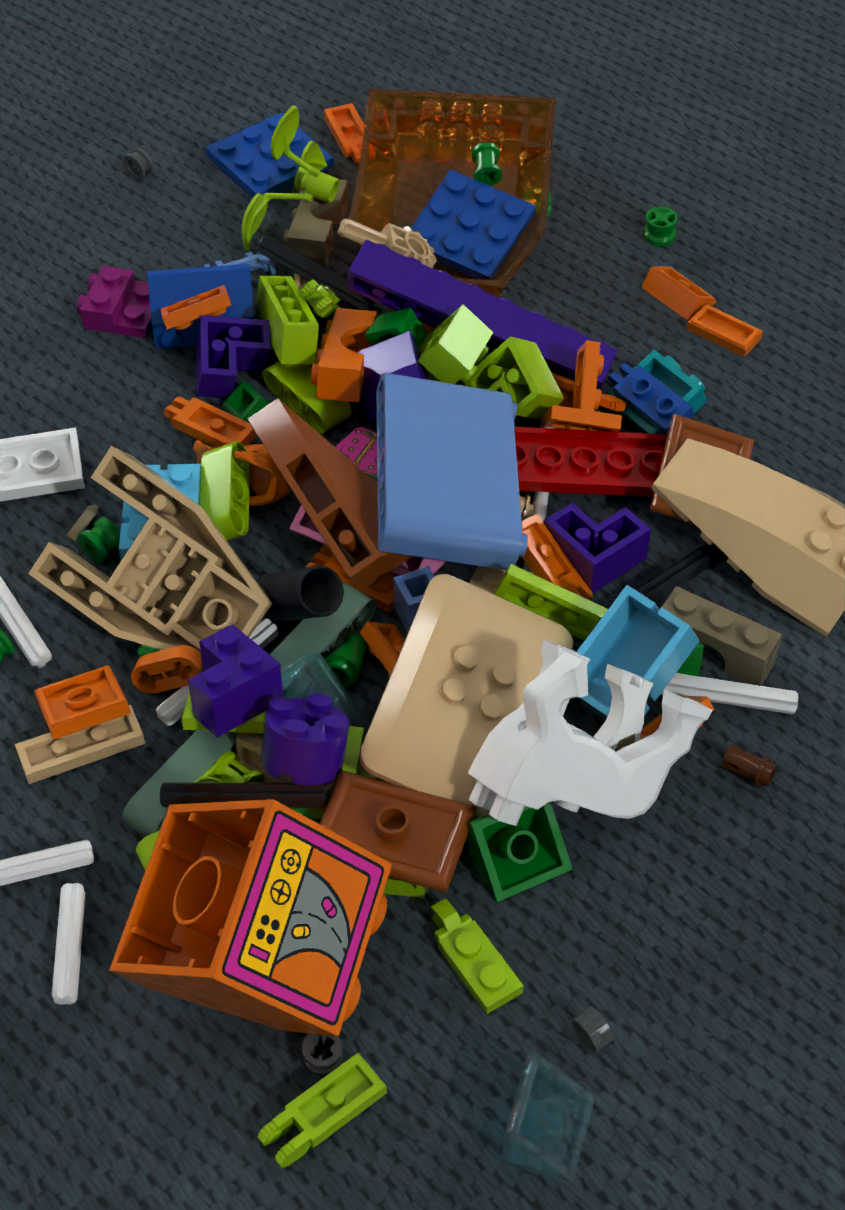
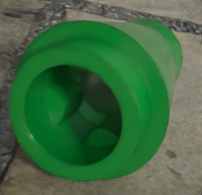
[322,633,369,689]

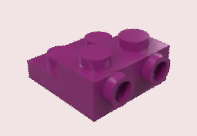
[77,266,152,338]

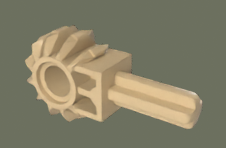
[338,219,437,268]

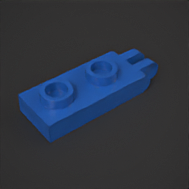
[608,363,694,436]

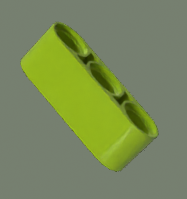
[262,361,352,435]
[200,441,250,541]

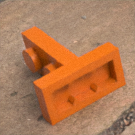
[542,340,622,432]

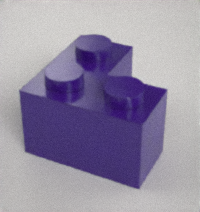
[195,315,270,398]
[544,502,651,594]
[188,624,284,738]

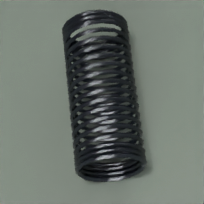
[256,565,344,622]

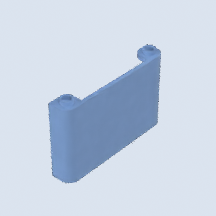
[376,372,528,570]

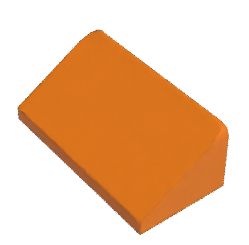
[642,266,717,320]

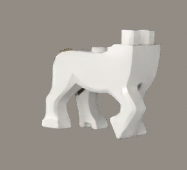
[468,639,712,826]

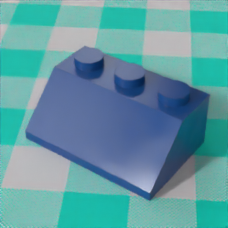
[147,264,255,349]

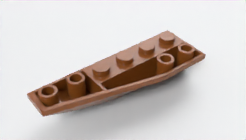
[248,398,412,591]

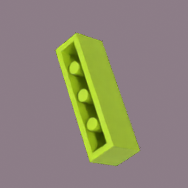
[256,276,319,368]

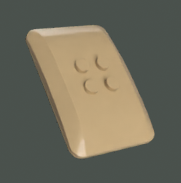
[359,574,573,820]

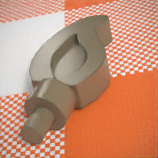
[66,504,99,542]

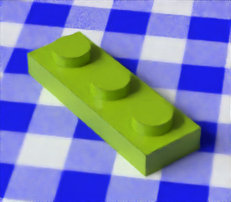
[494,564,608,641]

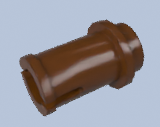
[721,744,777,787]

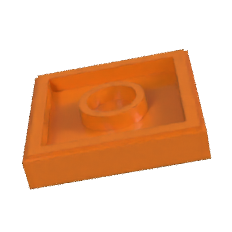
[34,665,131,740]

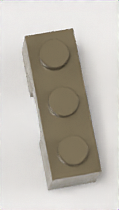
[283,179,349,266]
[661,586,782,686]

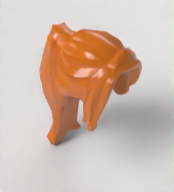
[193,440,292,506]

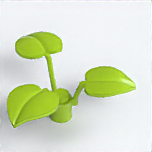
[242,105,340,251]

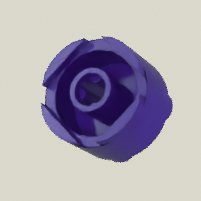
[260,694,349,785]

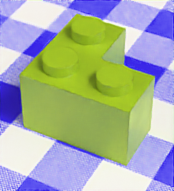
[418,304,493,384]
[465,336,565,420]

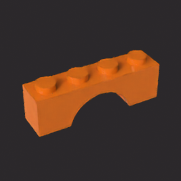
[311,308,377,402]

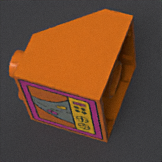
[109,799,392,1037]

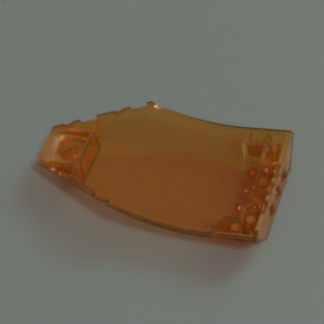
[347,89,556,335]

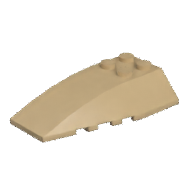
[651,438,845,637]

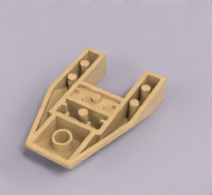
[28,446,272,653]

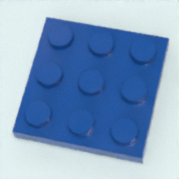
[205,113,334,198]
[411,169,536,285]

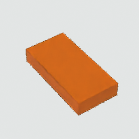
[687,304,763,357]

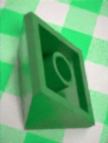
[468,802,573,902]

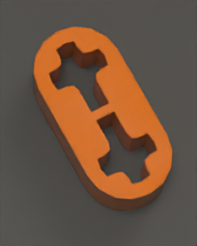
[131,645,203,694]

